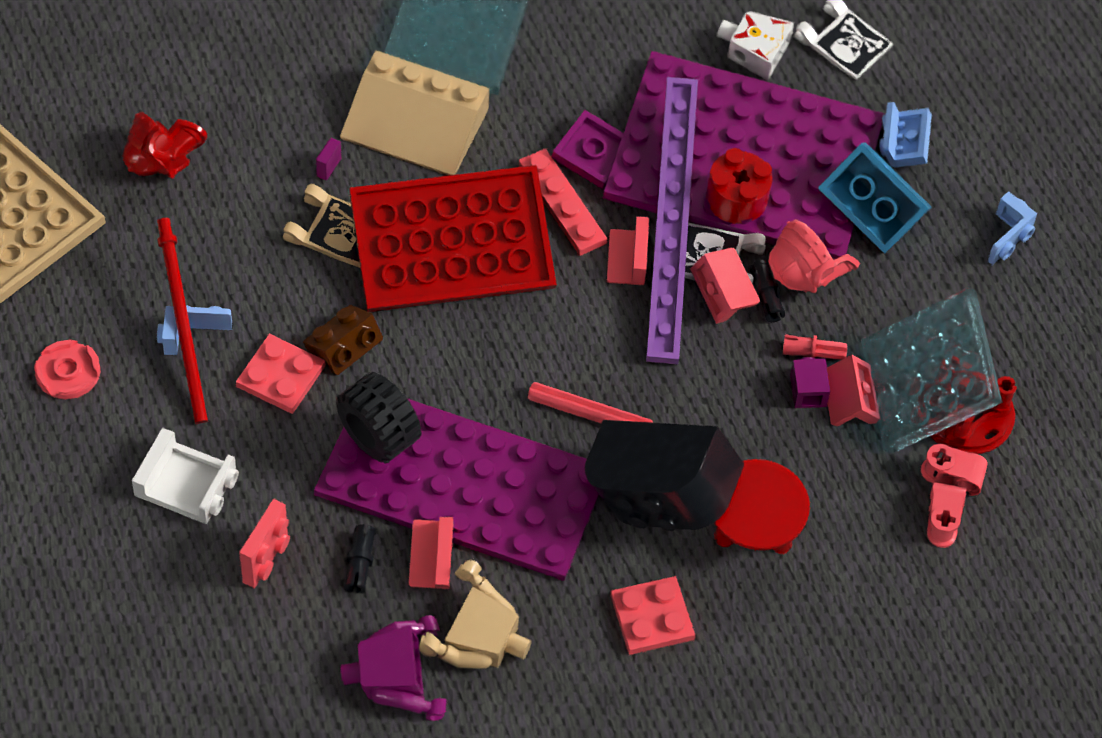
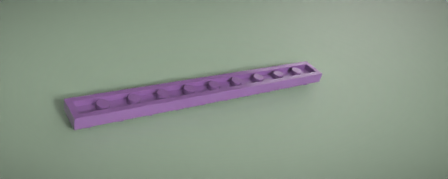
[646,77,698,364]

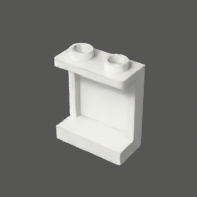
[132,428,239,524]

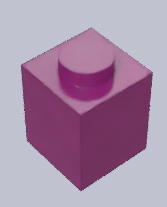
[790,357,830,408]

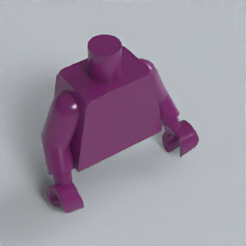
[341,615,447,721]

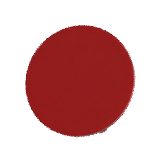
[918,357,1017,454]
[714,459,810,554]

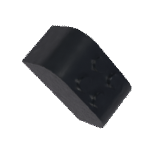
[585,420,745,531]

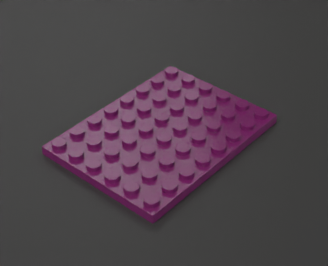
[603,51,885,260]

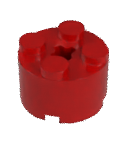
[706,148,772,224]

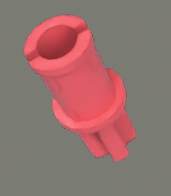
[783,334,848,360]

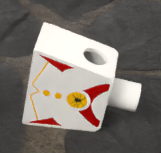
[717,12,794,80]

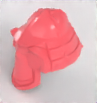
[768,219,860,293]

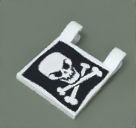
[794,0,893,80]
[685,223,766,285]

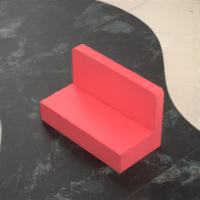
[607,216,649,286]
[690,248,760,324]
[827,355,881,426]
[409,517,454,589]

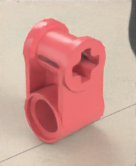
[921,444,988,496]
[927,482,966,548]

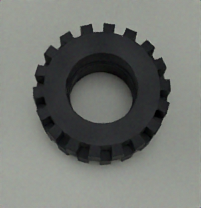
[336,372,421,463]

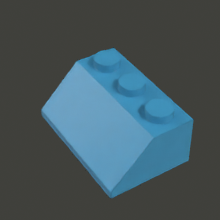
[818,142,932,254]

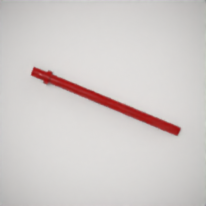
[157,218,208,424]

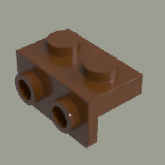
[303,304,383,375]

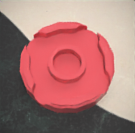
[34,340,101,400]

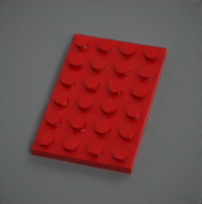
[349,165,557,312]

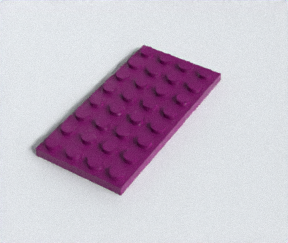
[314,398,599,581]

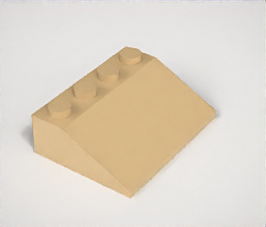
[340,50,489,176]

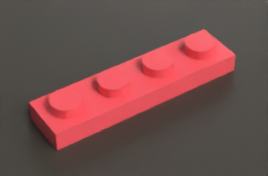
[519,148,607,256]

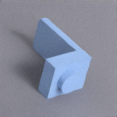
[988,191,1037,265]
[157,305,232,355]

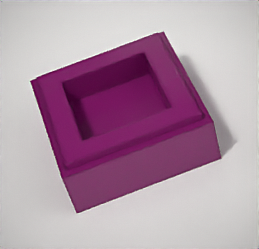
[316,138,341,181]

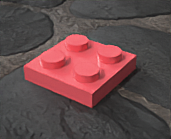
[236,333,326,414]
[239,499,290,589]
[610,576,695,655]

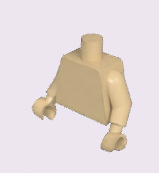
[419,560,532,669]

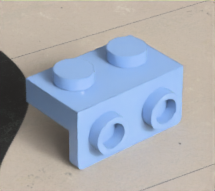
[880,102,932,168]

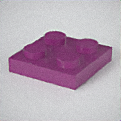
[551,110,623,189]

